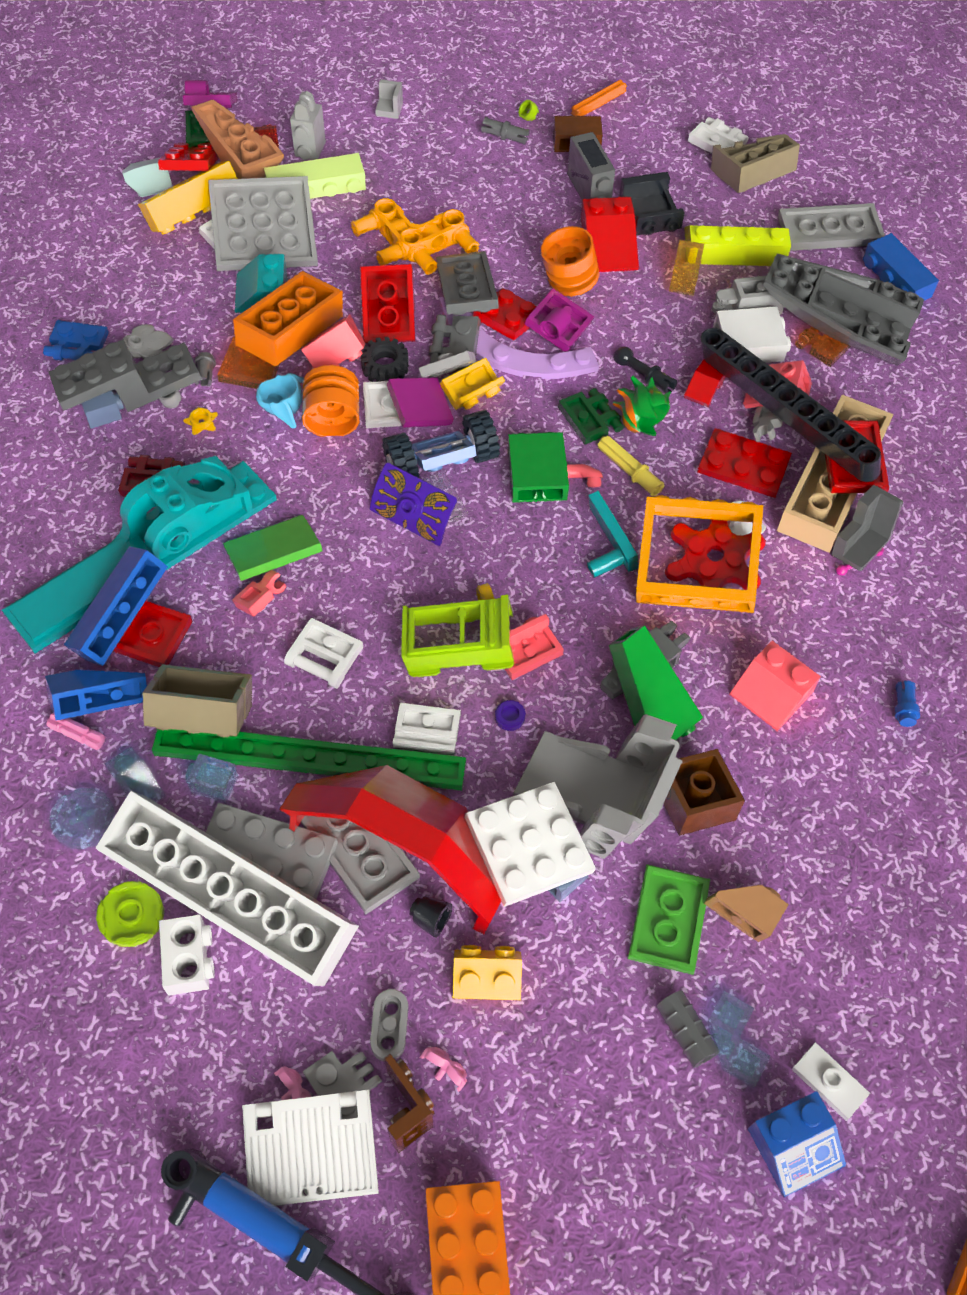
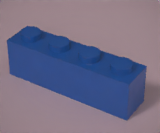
[64,546,168,666]

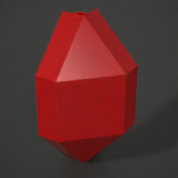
[279,765,501,935]

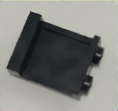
[619,172,685,236]

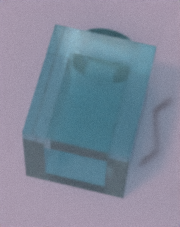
[185,754,238,803]

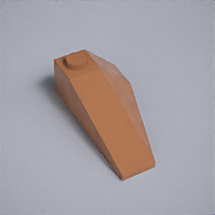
[192,100,284,179]

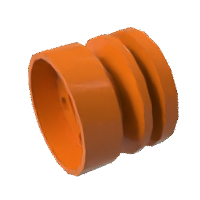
[541,226,600,297]
[302,365,360,436]

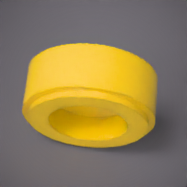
[476,583,495,600]

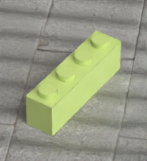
[264,153,366,199]

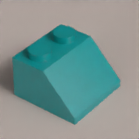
[235,254,287,313]

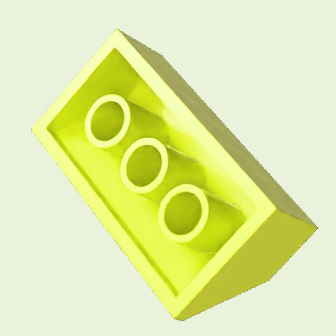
[684,225,791,266]

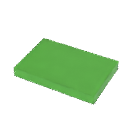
[223,515,323,581]
[628,864,710,975]

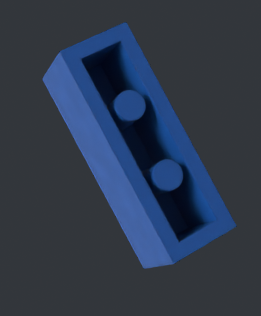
[863,233,939,300]

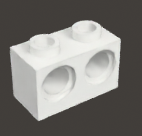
[159,915,215,996]

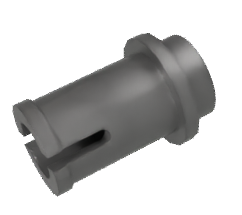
[195,352,216,386]

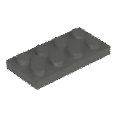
[436,251,499,315]

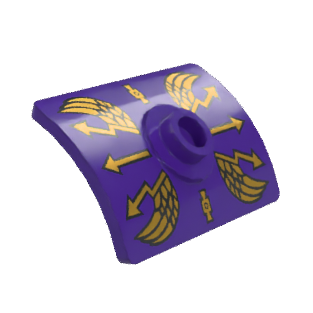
[370,463,457,546]

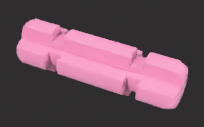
[46,713,106,750]

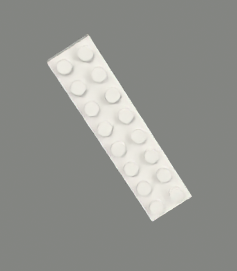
[95,791,359,986]

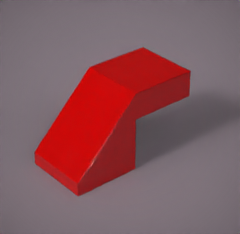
[684,359,726,408]

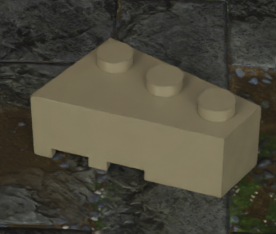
[711,134,800,193]

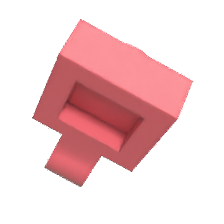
[232,570,286,617]

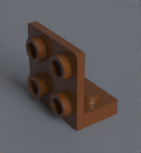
[384,1054,435,1153]

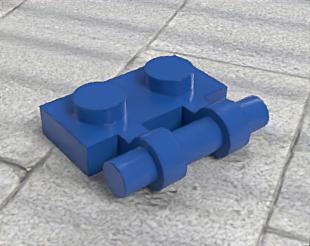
[43,320,109,361]

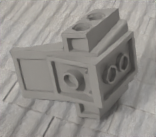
[512,715,682,859]

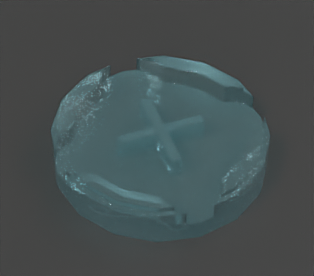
[49,788,116,850]

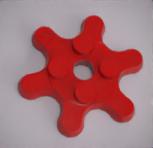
[665,519,766,590]

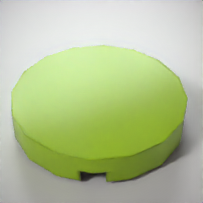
[96,881,164,947]

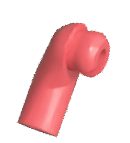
[567,464,603,487]

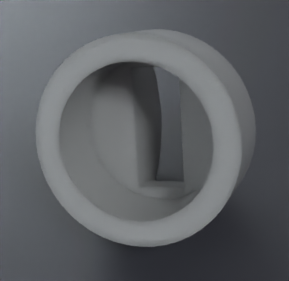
[159,390,181,409]

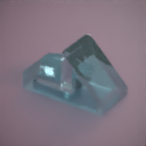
[104,747,165,802]

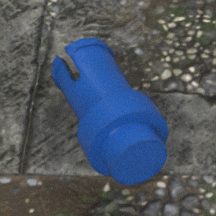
[895,680,920,727]

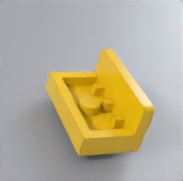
[439,358,505,410]
[453,945,522,1000]

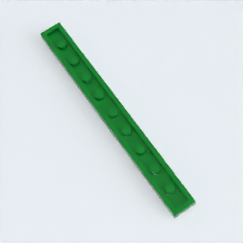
[152,729,466,791]

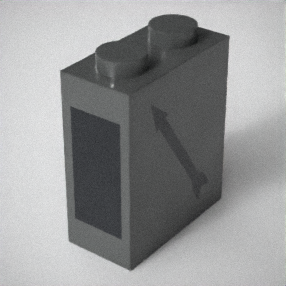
[567,132,615,200]

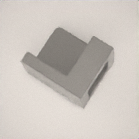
[375,80,403,119]

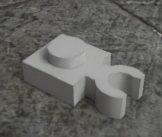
[753,406,783,442]

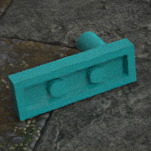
[587,491,639,578]

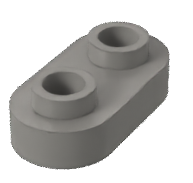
[370,989,409,1062]

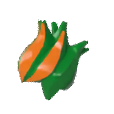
[613,376,671,436]

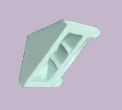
[122,157,172,197]

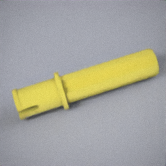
[598,436,665,497]

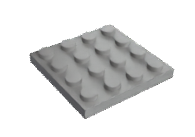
[208,176,318,271]

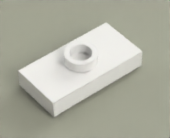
[792,1042,870,1121]

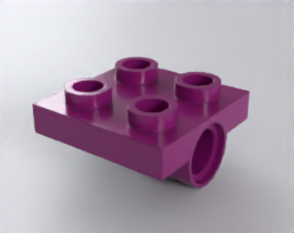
[183,80,238,110]
[525,288,594,352]

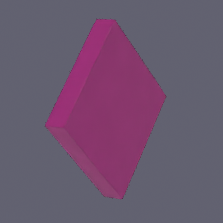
[387,377,454,428]

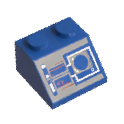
[748,1091,846,1197]

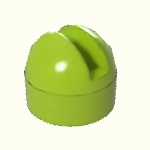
[518,100,539,121]

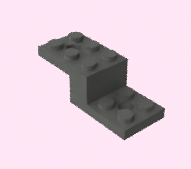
[49,339,202,412]

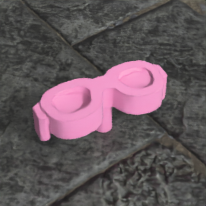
[419,1047,467,1092]
[274,1066,311,1100]

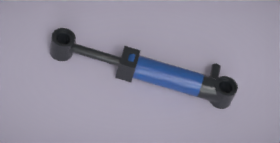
[161,1148,414,1295]

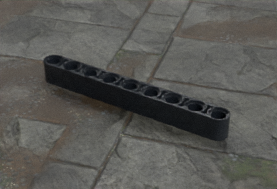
[700,328,881,482]

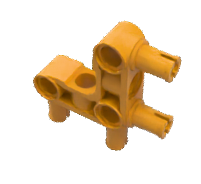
[351,198,479,275]

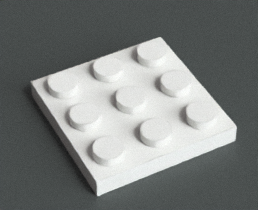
[465,782,596,907]

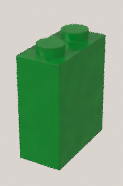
[508,432,569,503]

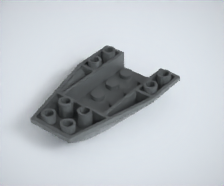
[763,254,924,366]

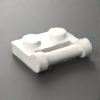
[284,618,363,689]

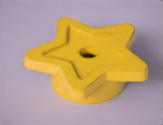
[183,407,218,435]

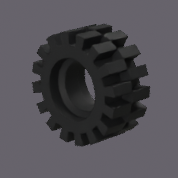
[361,337,409,382]

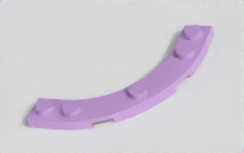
[439,297,599,379]

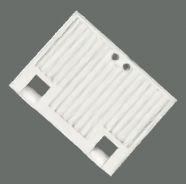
[242,1090,379,1206]

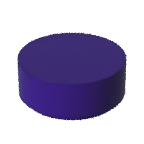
[495,700,526,731]

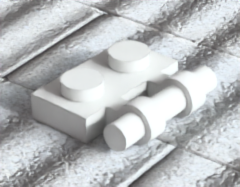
[688,117,749,153]

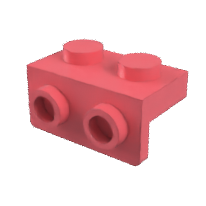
[505,614,564,680]

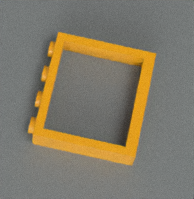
[636,495,764,613]

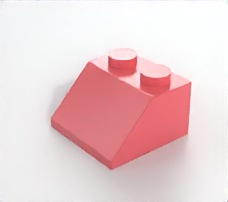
[301,314,365,368]
[729,641,821,731]

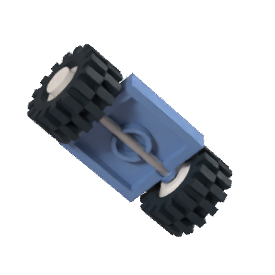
[382,410,500,478]

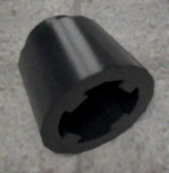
[409,896,453,938]

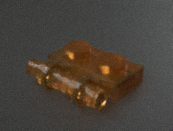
[795,326,851,367]

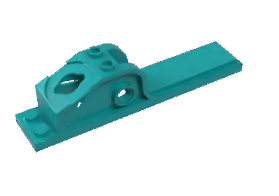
[2,456,277,654]

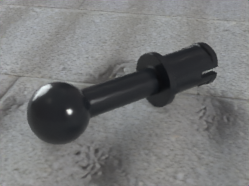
[613,346,677,393]

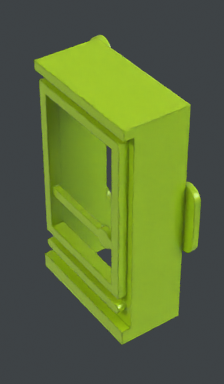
[401,595,514,677]

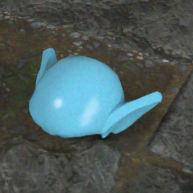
[256,373,304,428]

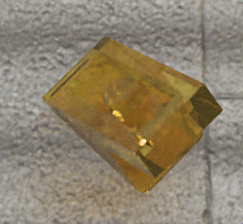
[669,240,704,296]

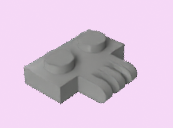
[303,1051,382,1119]

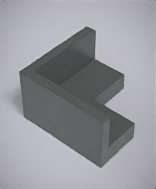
[832,485,903,571]

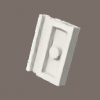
[393,703,461,755]

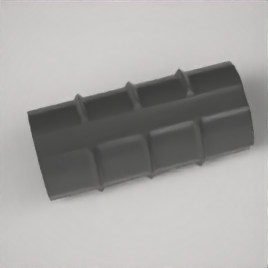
[657,990,720,1068]

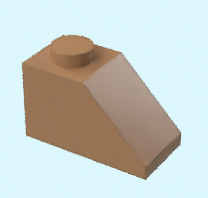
[704,885,789,942]

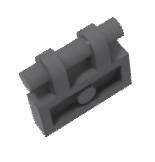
[428,314,481,369]

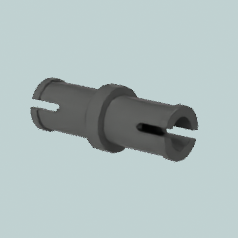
[481,117,530,145]

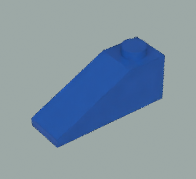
[45,670,147,721]

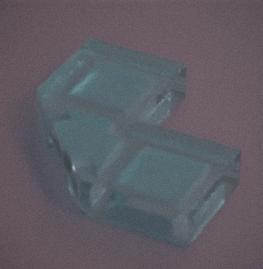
[707,991,770,1089]

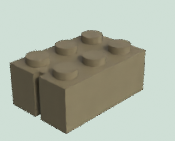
[143,664,252,737]

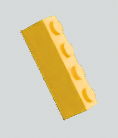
[138,161,237,235]

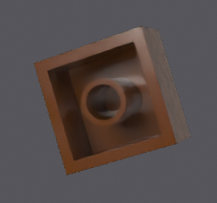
[663,749,745,836]

